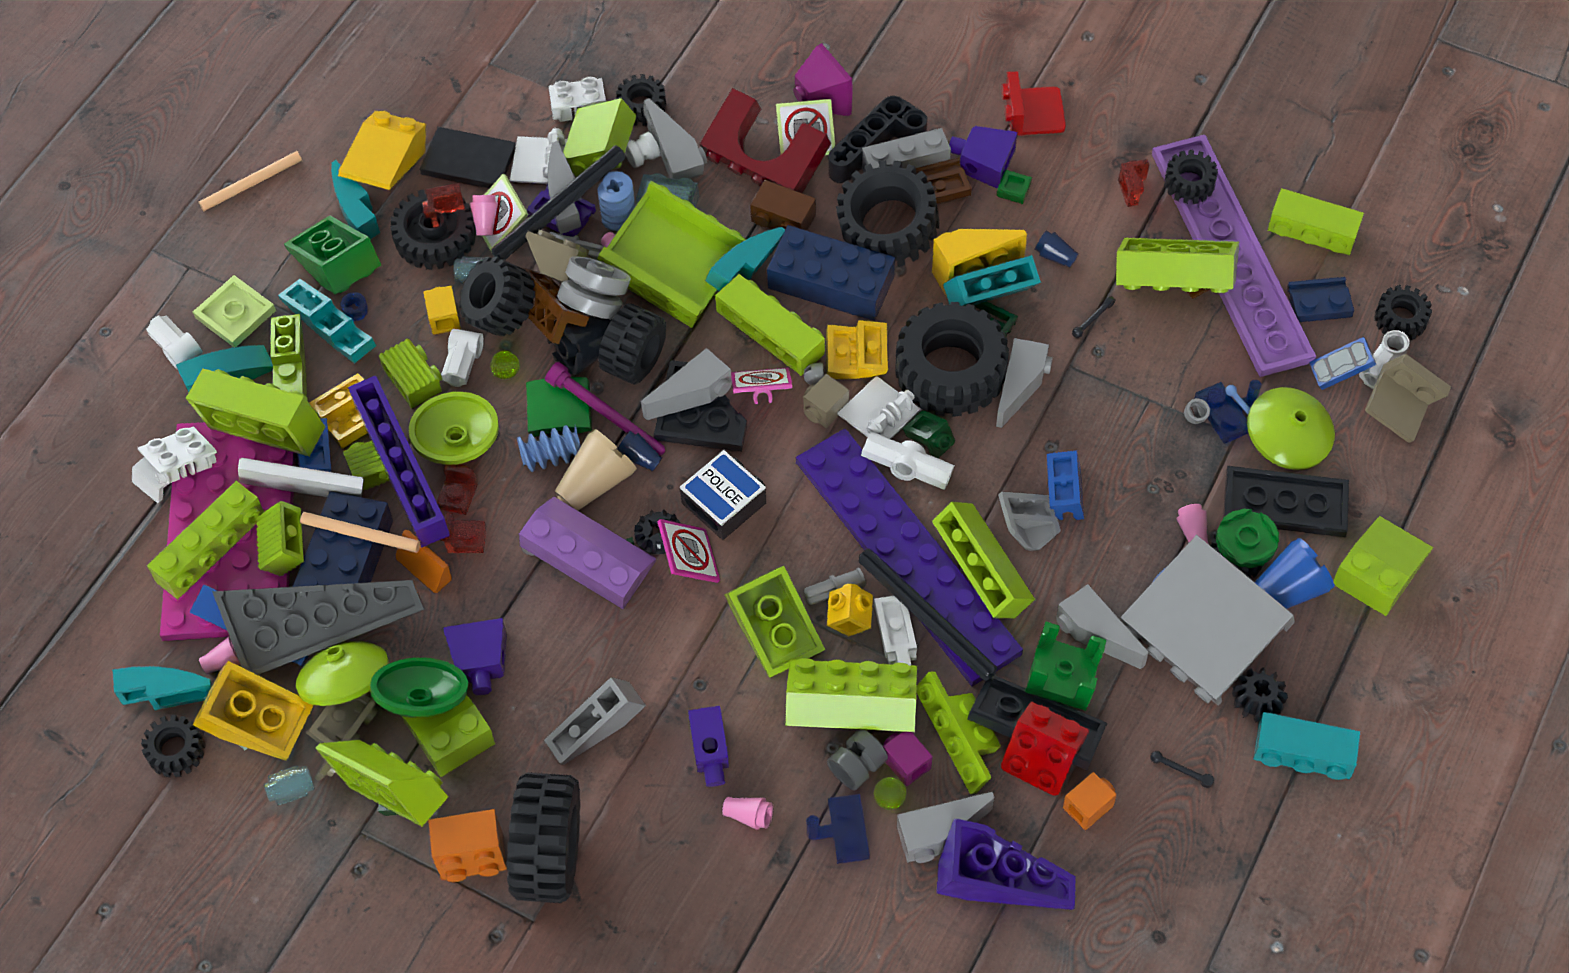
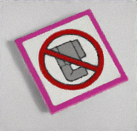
[731,368,792,404]
[657,519,720,583]

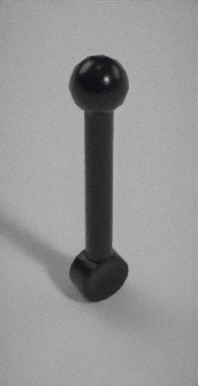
[1072,296,1116,338]
[1150,751,1214,788]

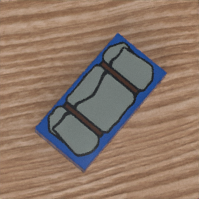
[1309,337,1377,390]

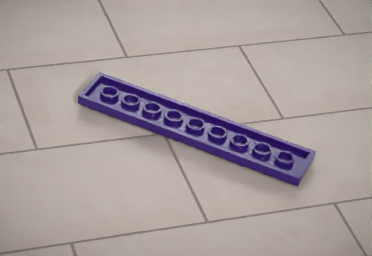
[796,428,1023,687]

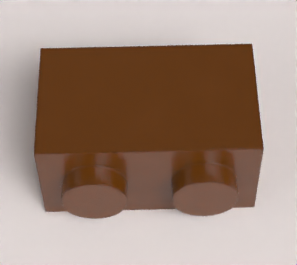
[750,180,816,231]

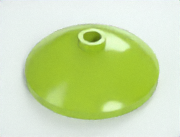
[1247,387,1335,470]
[409,392,499,465]
[296,641,389,706]

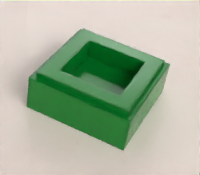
[996,170,1032,204]

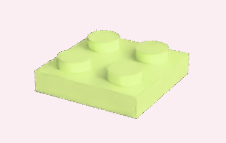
[193,275,276,347]

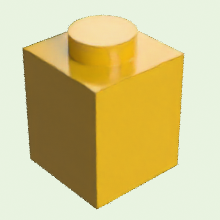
[423,285,461,335]

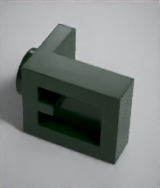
[903,410,955,458]

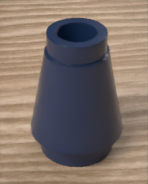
[1034,230,1079,268]
[617,431,663,472]

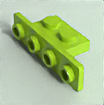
[916,671,1001,794]

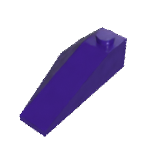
[937,818,1076,910]

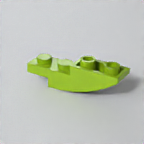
[270,314,307,397]

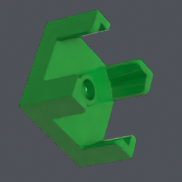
[1025,621,1106,711]

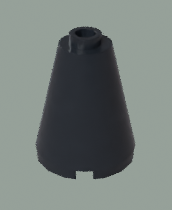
[547,315,612,375]

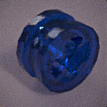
[340,292,368,321]

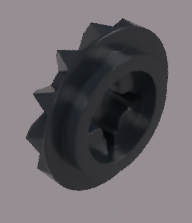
[634,509,682,555]

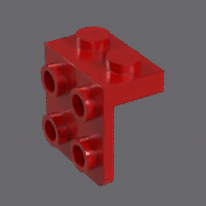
[1001,71,1066,136]
[1001,701,1089,796]

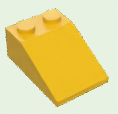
[338,111,426,190]
[932,229,1027,297]
[193,661,314,761]

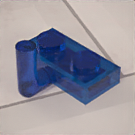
[1194,380,1262,444]
[806,794,870,864]

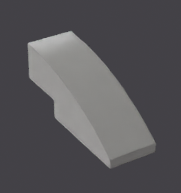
[547,141,581,235]

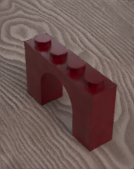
[699,88,831,194]

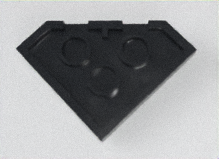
[654,360,747,452]

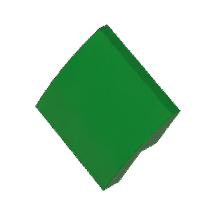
[526,377,592,437]

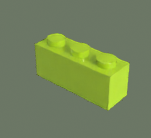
[1267,188,1364,255]

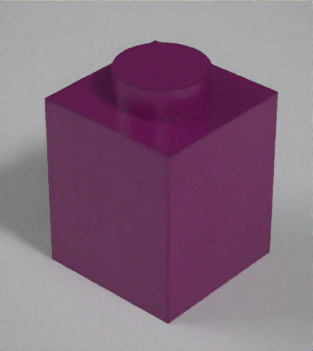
[883,731,933,787]

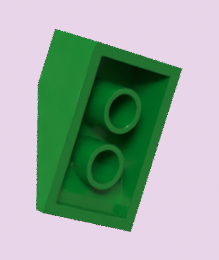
[284,215,382,294]

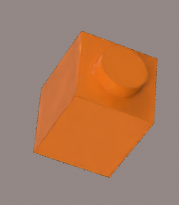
[1063,772,1117,831]

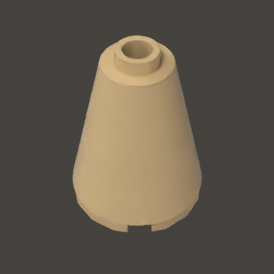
[555,429,637,511]

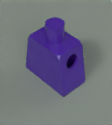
[949,126,1018,189]
[443,618,507,695]
[688,705,729,787]

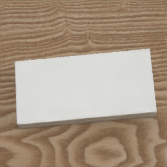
[238,458,363,497]

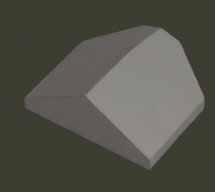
[998,492,1061,551]

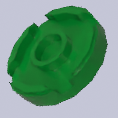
[1216,509,1279,568]

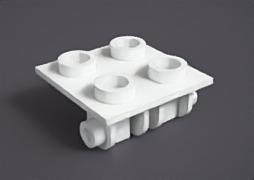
[549,77,606,122]
[510,128,567,184]
[837,376,921,439]
[138,426,217,485]

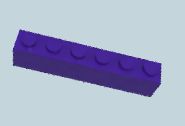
[348,375,450,547]

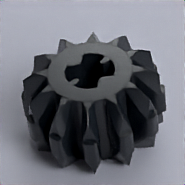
[1232,667,1288,723]

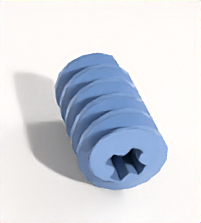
[597,171,635,231]
[517,425,581,472]

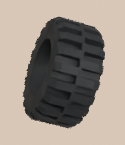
[895,302,1009,417]
[507,772,581,903]

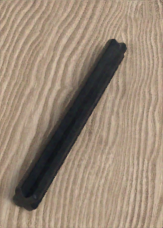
[491,145,625,260]
[858,548,997,681]

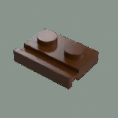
[916,157,971,204]

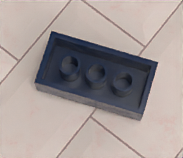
[767,225,895,321]
[293,491,393,587]

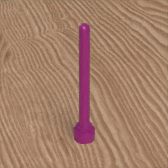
[545,362,665,456]

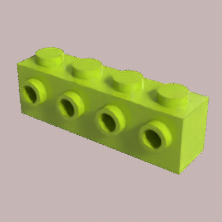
[715,274,825,376]
[147,481,264,600]
[932,502,1035,619]

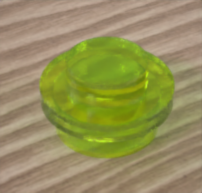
[490,351,520,379]
[874,777,906,810]

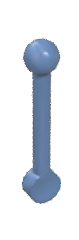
[1225,385,1250,415]

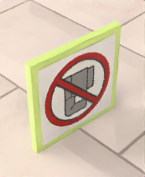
[776,99,835,155]
[483,174,529,252]

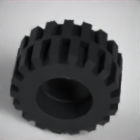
[459,257,535,336]
[598,303,666,385]

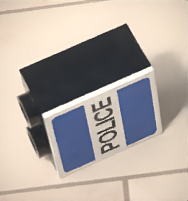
[680,450,766,540]

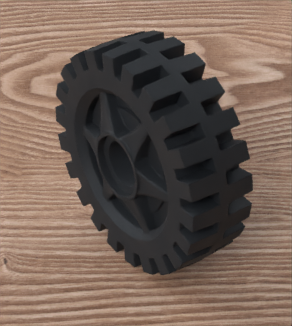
[390,188,476,270]

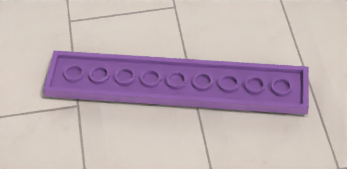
[1152,135,1316,377]

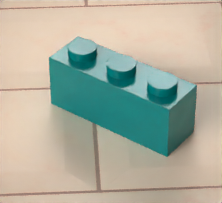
[943,255,1041,306]
[1253,712,1360,780]

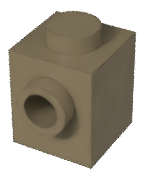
[803,374,849,428]

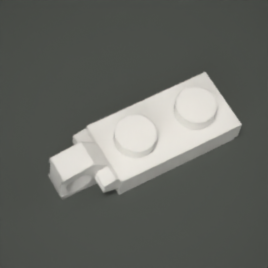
[874,596,917,665]

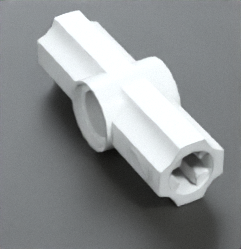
[861,432,955,490]

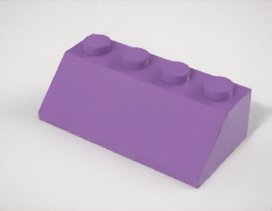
[519,497,656,609]

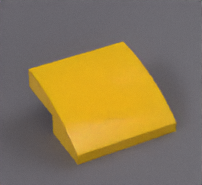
[826,320,888,379]
[309,373,368,449]

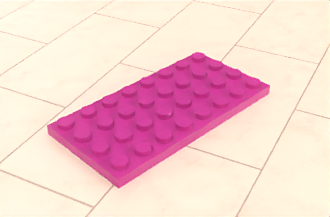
[160,422,296,641]

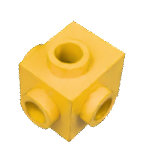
[827,584,873,637]

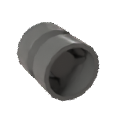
[827,729,888,791]

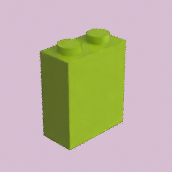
[563,98,636,177]

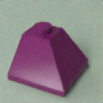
[793,43,852,116]

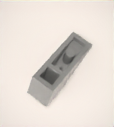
[643,99,707,184]
[996,338,1053,428]
[641,348,732,420]
[1056,584,1149,669]
[544,677,646,765]
[897,792,994,863]

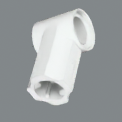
[146,315,202,370]
[441,329,484,387]
[1359,330,1410,389]

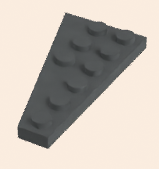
[212,580,425,675]

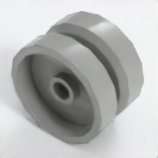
[557,256,631,319]

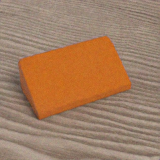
[395,530,452,593]

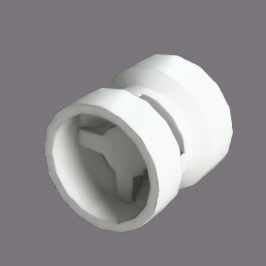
[625,132,660,168]

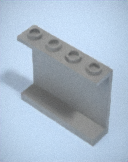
[1121,535,1295,706]

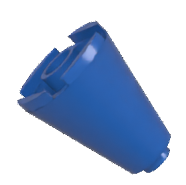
[1254,538,1335,609]

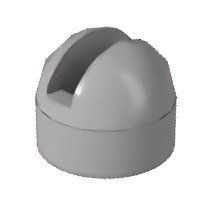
[804,363,824,385]
[1184,399,1210,424]

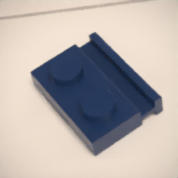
[1287,277,1354,322]

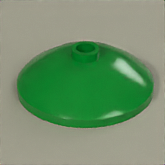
[370,658,468,718]

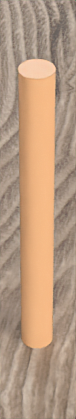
[198,151,302,211]
[300,512,420,553]

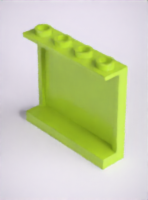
[597,181,746,328]

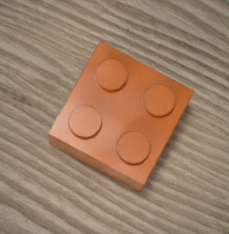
[428,809,507,882]

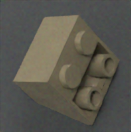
[526,230,595,283]

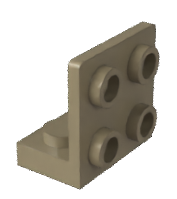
[1365,354,1451,443]

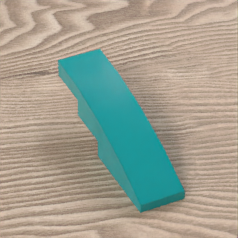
[278,278,376,363]

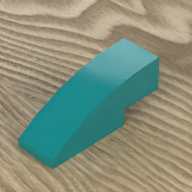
[331,160,380,239]
[705,227,785,291]
[176,345,273,392]
[113,666,213,710]

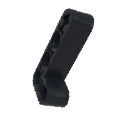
[828,96,927,183]

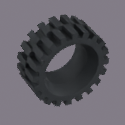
[836,160,940,267]

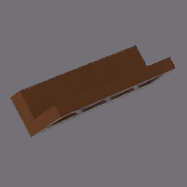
[523,268,589,344]

